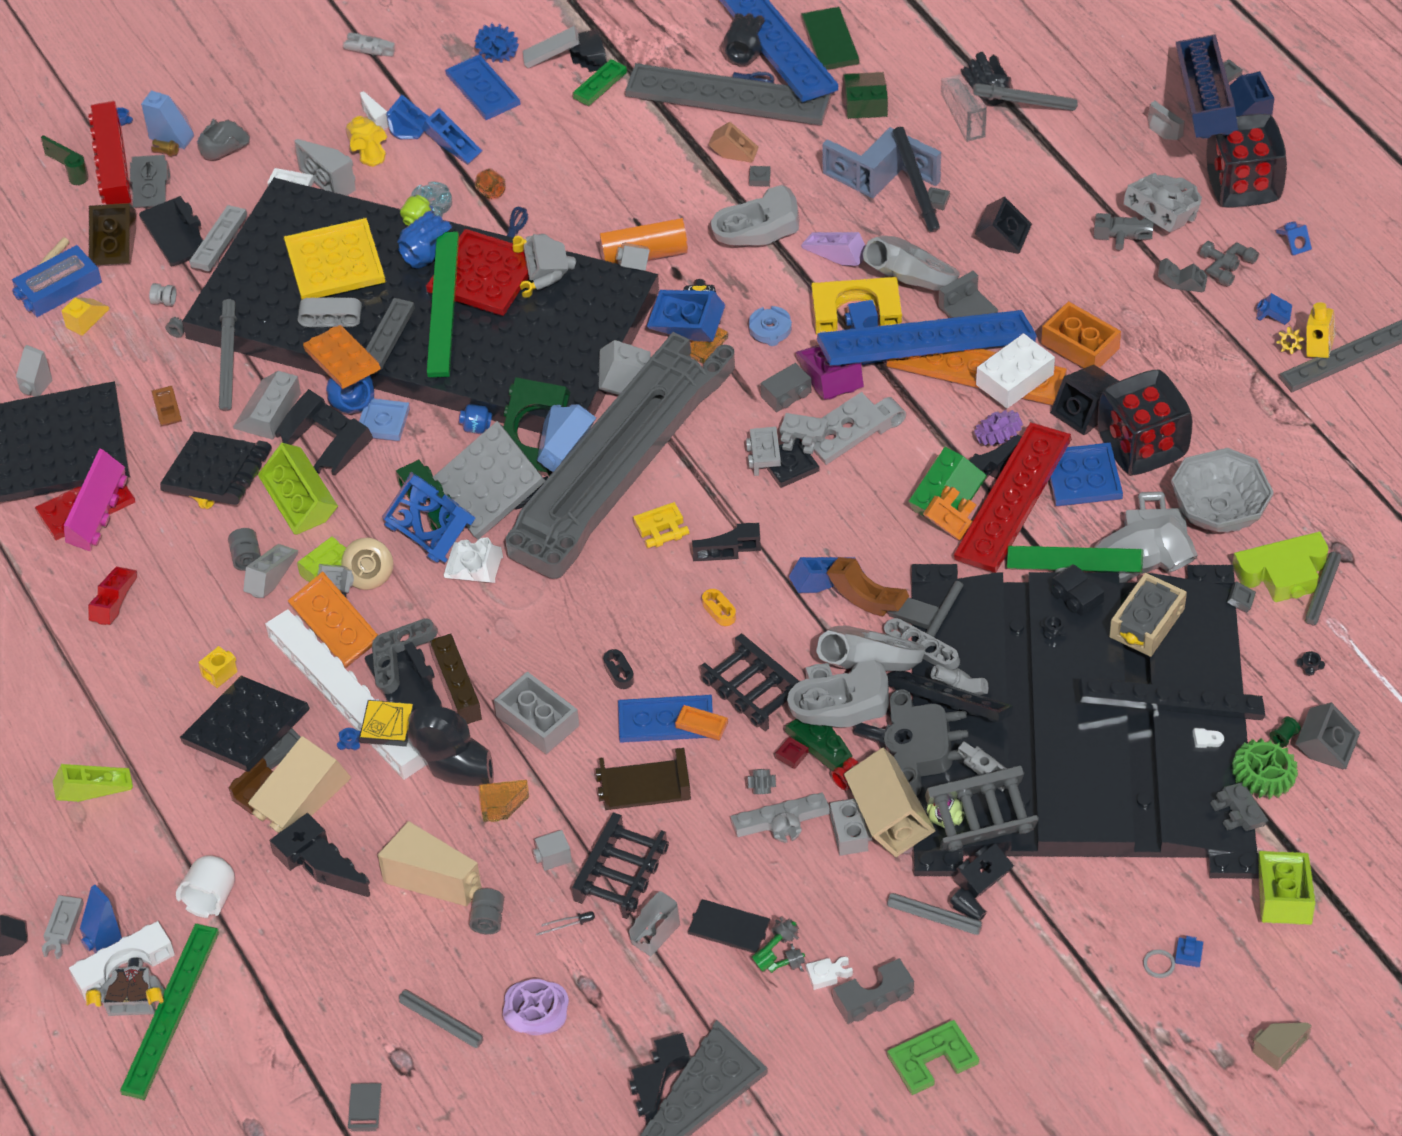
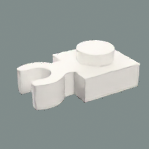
[806,957,853,990]

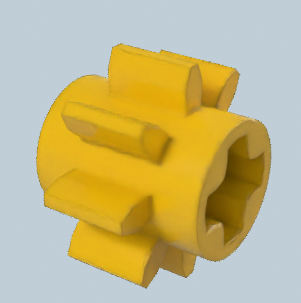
[1276,326,1305,354]

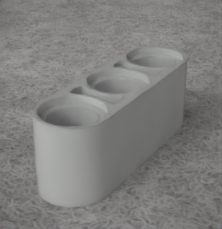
[298,298,362,327]

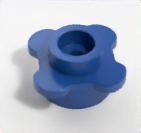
[117,107,133,126]
[337,728,360,750]

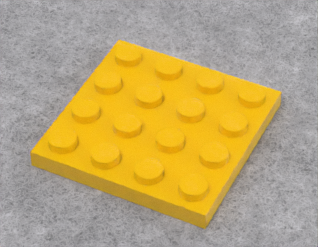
[284,218,385,299]

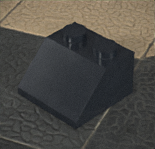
[975,196,1032,254]

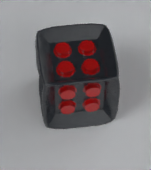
[1206,114,1287,208]
[1098,370,1193,475]

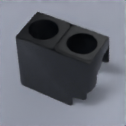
[569,29,607,72]

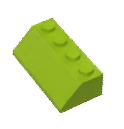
[258,442,338,535]

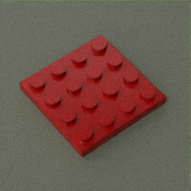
[426,229,529,316]

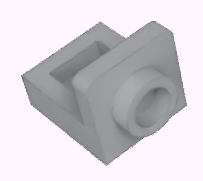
[317,564,354,593]

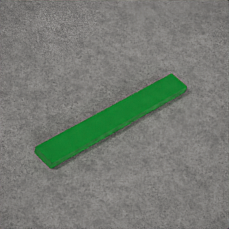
[427,232,459,377]
[120,923,219,1100]

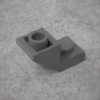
[1158,258,1208,293]

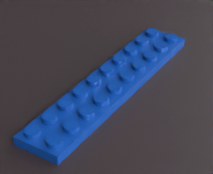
[720,0,839,102]
[817,310,1037,366]

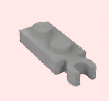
[42,895,84,959]

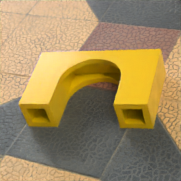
[812,277,902,335]

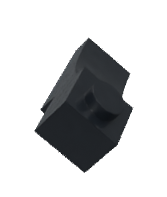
[968,434,1021,484]
[692,523,761,562]

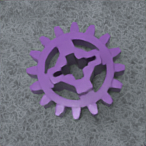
[974,410,1023,445]

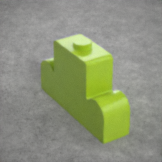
[1232,531,1329,602]

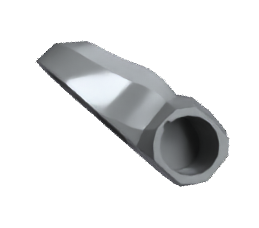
[711,185,800,246]
[863,236,960,291]
[1093,515,1198,583]
[816,625,926,671]
[787,661,889,727]

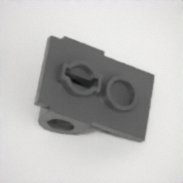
[130,155,171,208]

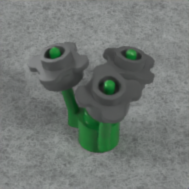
[751,916,805,973]

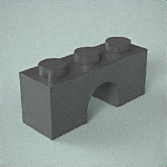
[833,958,914,1025]

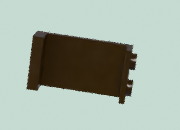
[595,748,691,810]

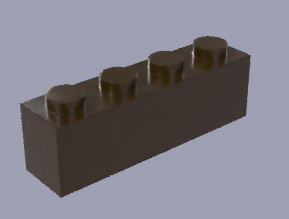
[429,633,482,724]

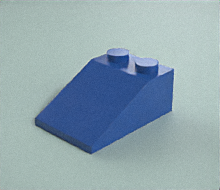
[647,290,725,342]

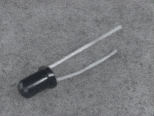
[536,911,595,936]

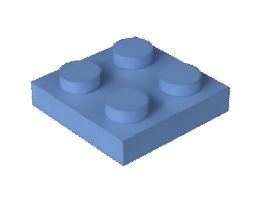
[359,399,410,441]

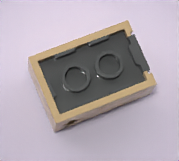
[1110,573,1187,656]

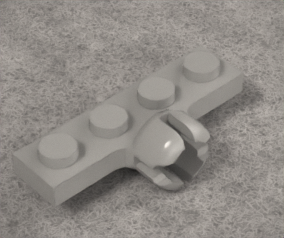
[730,793,830,843]

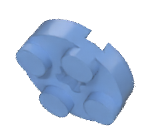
[749,306,792,346]

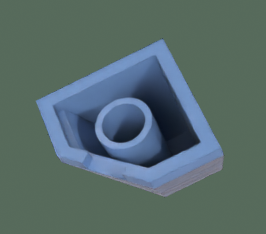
[141,90,194,149]
[537,405,596,472]

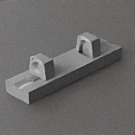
[189,205,247,271]

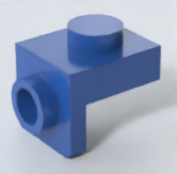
[1257,293,1292,325]

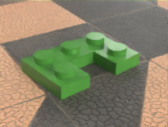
[887,1020,979,1095]

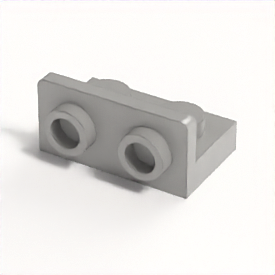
[746,427,781,476]

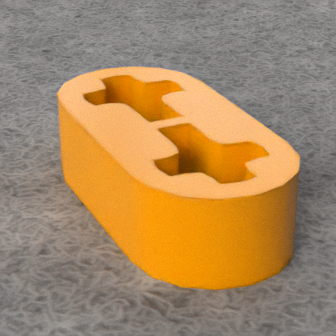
[702,589,736,626]

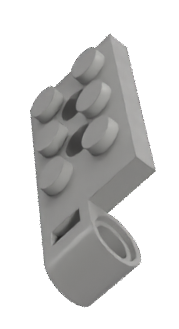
[802,392,906,465]

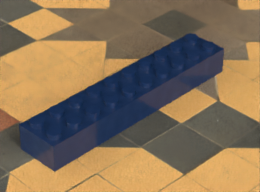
[1176,34,1238,139]

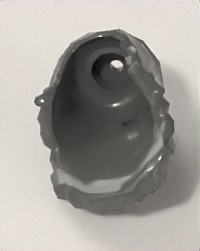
[197,119,250,160]

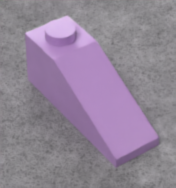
[801,232,866,266]

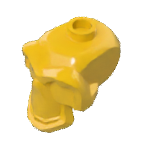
[346,116,387,167]

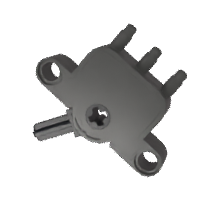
[854,690,969,796]

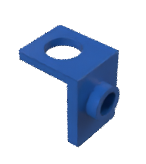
[1276,221,1312,255]

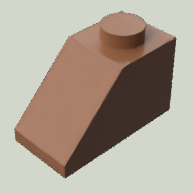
[709,122,759,163]

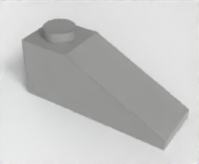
[243,544,298,598]

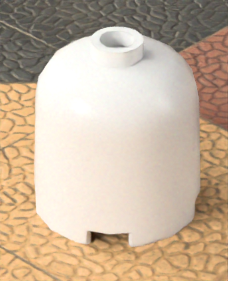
[176,856,235,918]

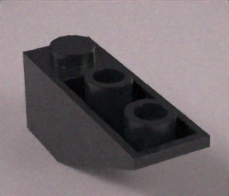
[300,837,371,897]

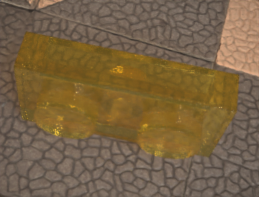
[689,327,728,364]

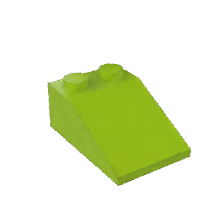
[1259,851,1315,925]

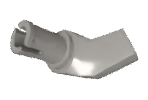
[931,664,989,695]

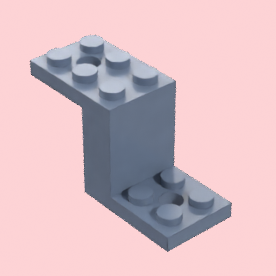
[822,127,941,199]

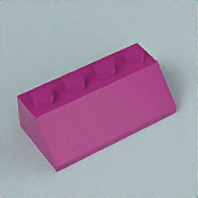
[64,449,127,552]

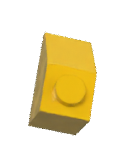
[61,297,109,336]

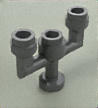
[1200,241,1259,286]

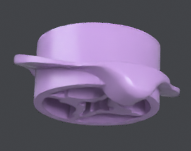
[503,979,569,1035]

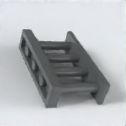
[925,766,1038,851]

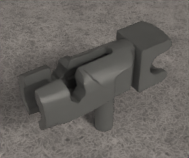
[1094,213,1154,250]

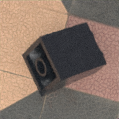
[1050,364,1119,435]

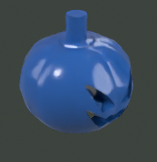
[326,375,374,414]

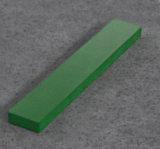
[1007,546,1144,573]

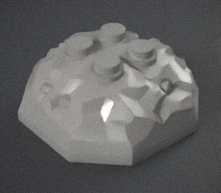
[1171,448,1274,533]

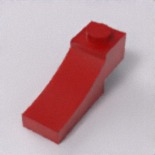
[88,566,137,625]

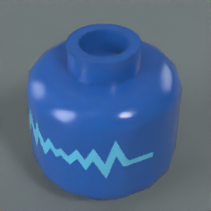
[459,404,492,434]

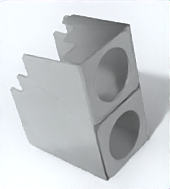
[629,891,680,956]

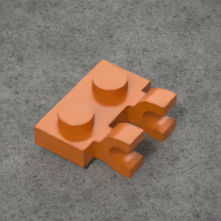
[923,486,976,540]

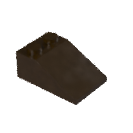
[89,203,136,266]

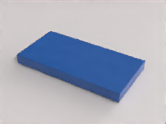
[445,54,521,120]
[618,695,713,743]

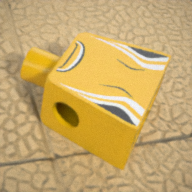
[1307,302,1336,358]

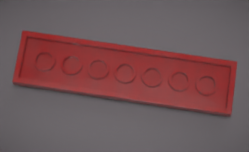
[954,422,1072,573]

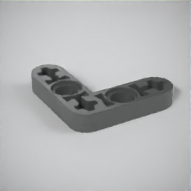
[372,618,438,694]

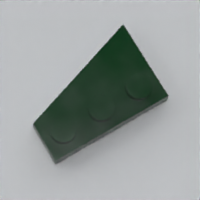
[785,719,853,771]

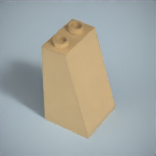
[248,736,351,833]
[844,747,935,857]
[378,821,482,906]

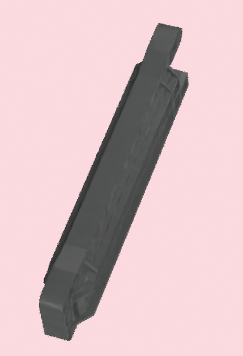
[506,332,735,579]

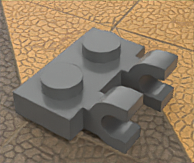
[1210,782,1268,831]

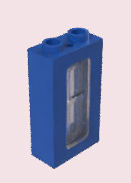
[12,245,102,317]

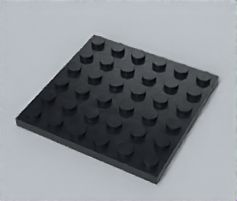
[0,381,130,502]

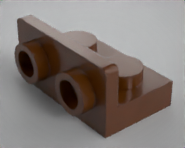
[229,758,273,815]

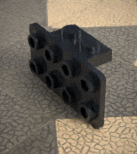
[139,196,203,266]
[365,641,442,710]

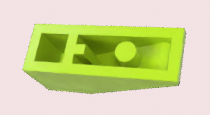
[52,764,133,802]

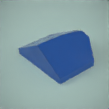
[386,95,429,139]

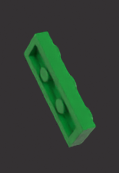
[573,59,627,106]

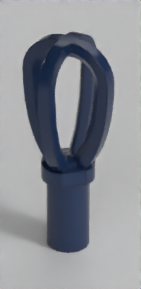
[733,72,774,83]
[507,206,528,238]

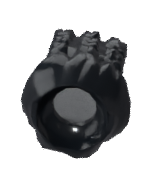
[722,13,765,66]
[961,51,1013,107]

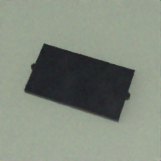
[688,899,770,953]

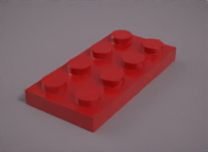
[35,484,136,541]

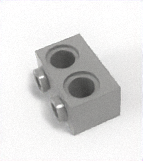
[830,799,872,856]

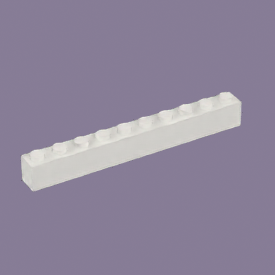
[265,609,426,780]

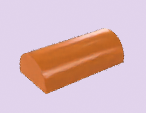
[600,218,688,264]

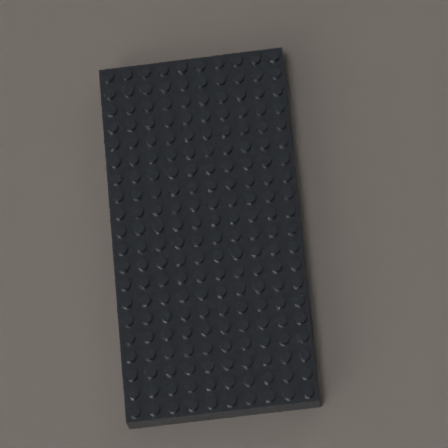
[182,177,659,434]

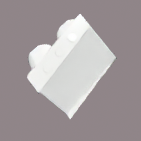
[444,537,503,583]

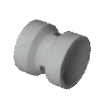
[149,283,177,306]

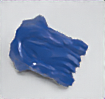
[397,211,452,268]

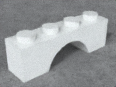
[69,921,175,1002]

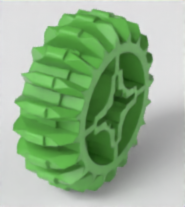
[1232,738,1298,800]

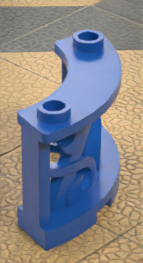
[382,472,476,563]

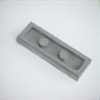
[523,26,579,68]

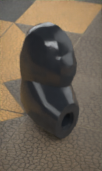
[407,706,494,786]

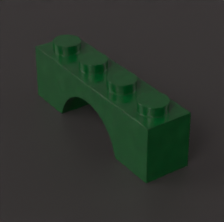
[396,459,464,532]

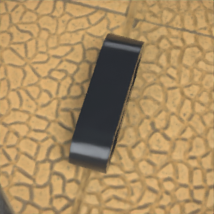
[603,649,634,689]

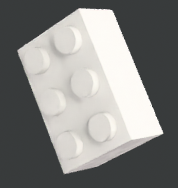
[976,333,1055,409]

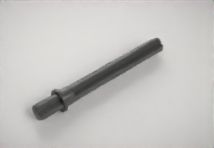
[973,83,1078,111]
[219,299,237,411]

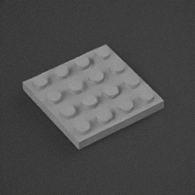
[433,421,546,540]

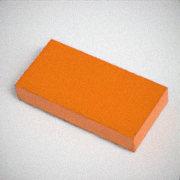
[675,705,728,741]

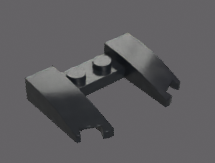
[275,389,373,475]

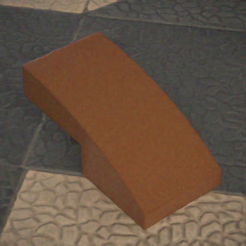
[151,386,182,426]

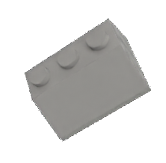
[233,371,301,440]

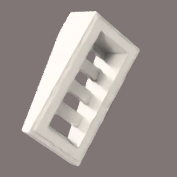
[360,91,389,130]

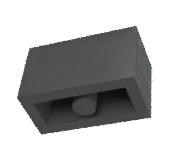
[760,363,811,413]

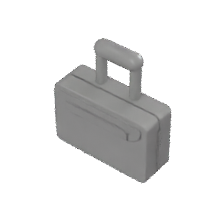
[1124,492,1187,532]

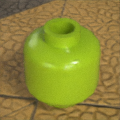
[400,195,431,226]

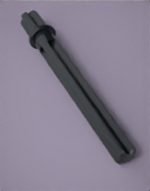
[893,126,940,232]

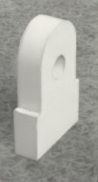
[1192,728,1224,748]

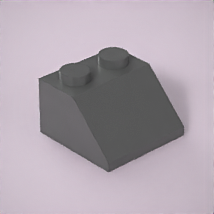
[1296,702,1361,770]

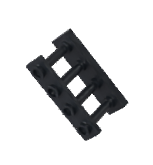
[701,633,800,732]
[572,812,669,919]

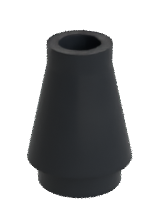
[950,888,987,921]

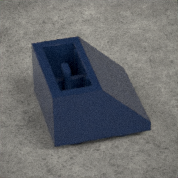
[1229,71,1275,116]

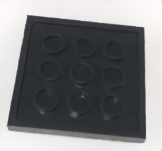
[180,675,310,772]

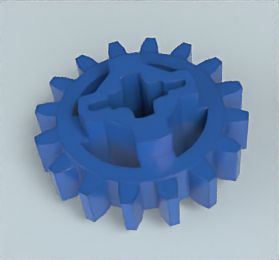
[475,23,519,63]

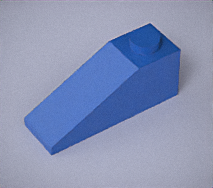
[423,108,482,165]
[789,557,864,593]
[80,885,122,954]

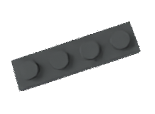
[366,298,415,370]

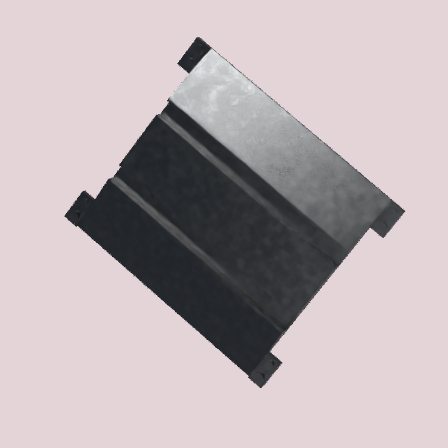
[912,564,1259,879]

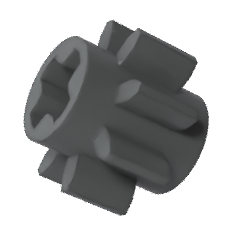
[748,769,776,794]

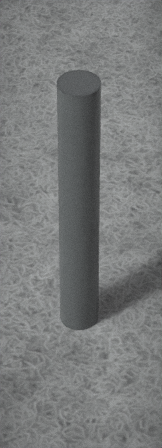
[926,581,963,637]

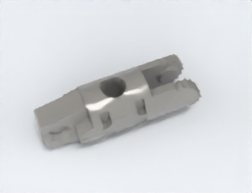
[343,33,395,56]
[958,742,1007,791]

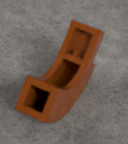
[827,557,909,616]

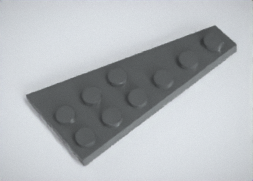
[640,1020,768,1136]

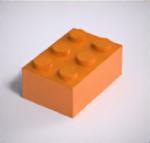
[1041,301,1121,368]

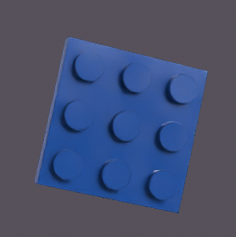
[1050,442,1123,506]

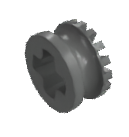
[165,317,184,338]

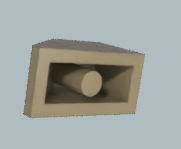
[1253,1023,1312,1071]

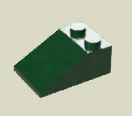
[843,72,888,119]

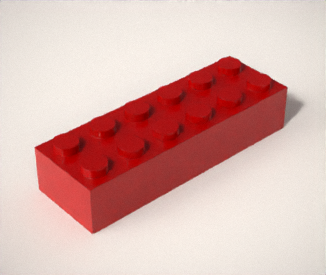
[88,101,133,207]

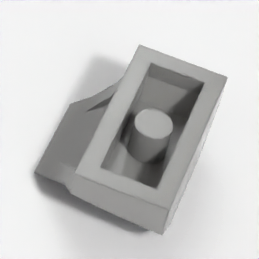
[1148,101,1185,140]

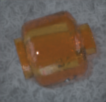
[475,168,506,199]

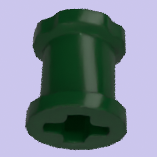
[1269,716,1301,748]

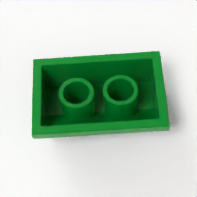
[909,447,987,521]

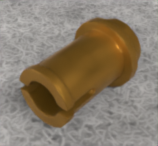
[151,139,179,157]

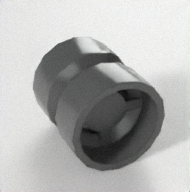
[228,528,261,571]
[469,888,505,935]

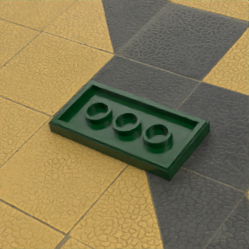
[801,6,860,70]

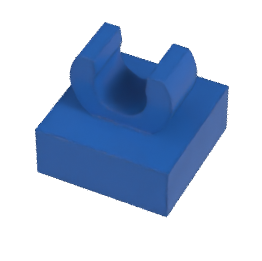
[1175,936,1204,968]

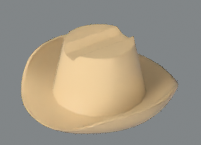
[341,538,393,590]

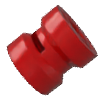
[831,758,859,791]

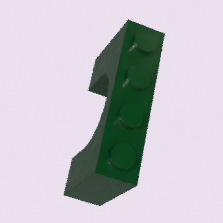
[503,377,570,477]

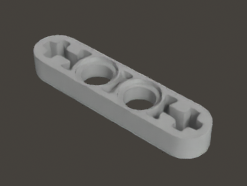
[884,618,960,670]

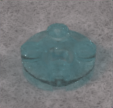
[411,182,452,217]

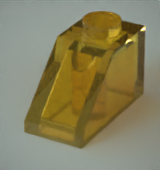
[479,780,529,822]

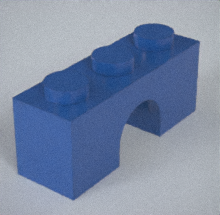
[844,300,887,365]

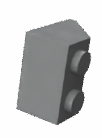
[599,340,651,395]

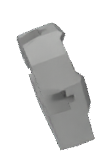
[1124,173,1202,232]

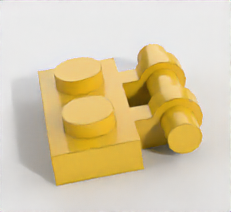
[633,502,690,549]

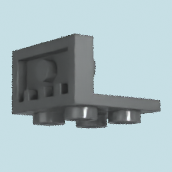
[939,271,998,318]

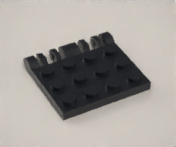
[160,431,272,505]

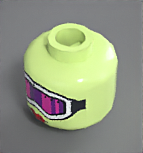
[927,799,965,828]

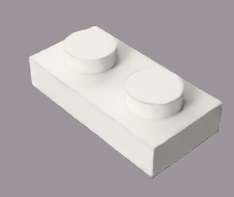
[268,168,314,186]

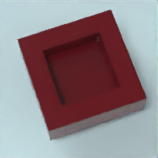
[775,737,809,769]

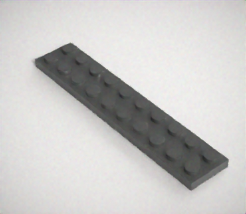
[625,63,831,125]

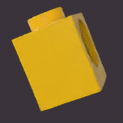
[198,646,238,688]

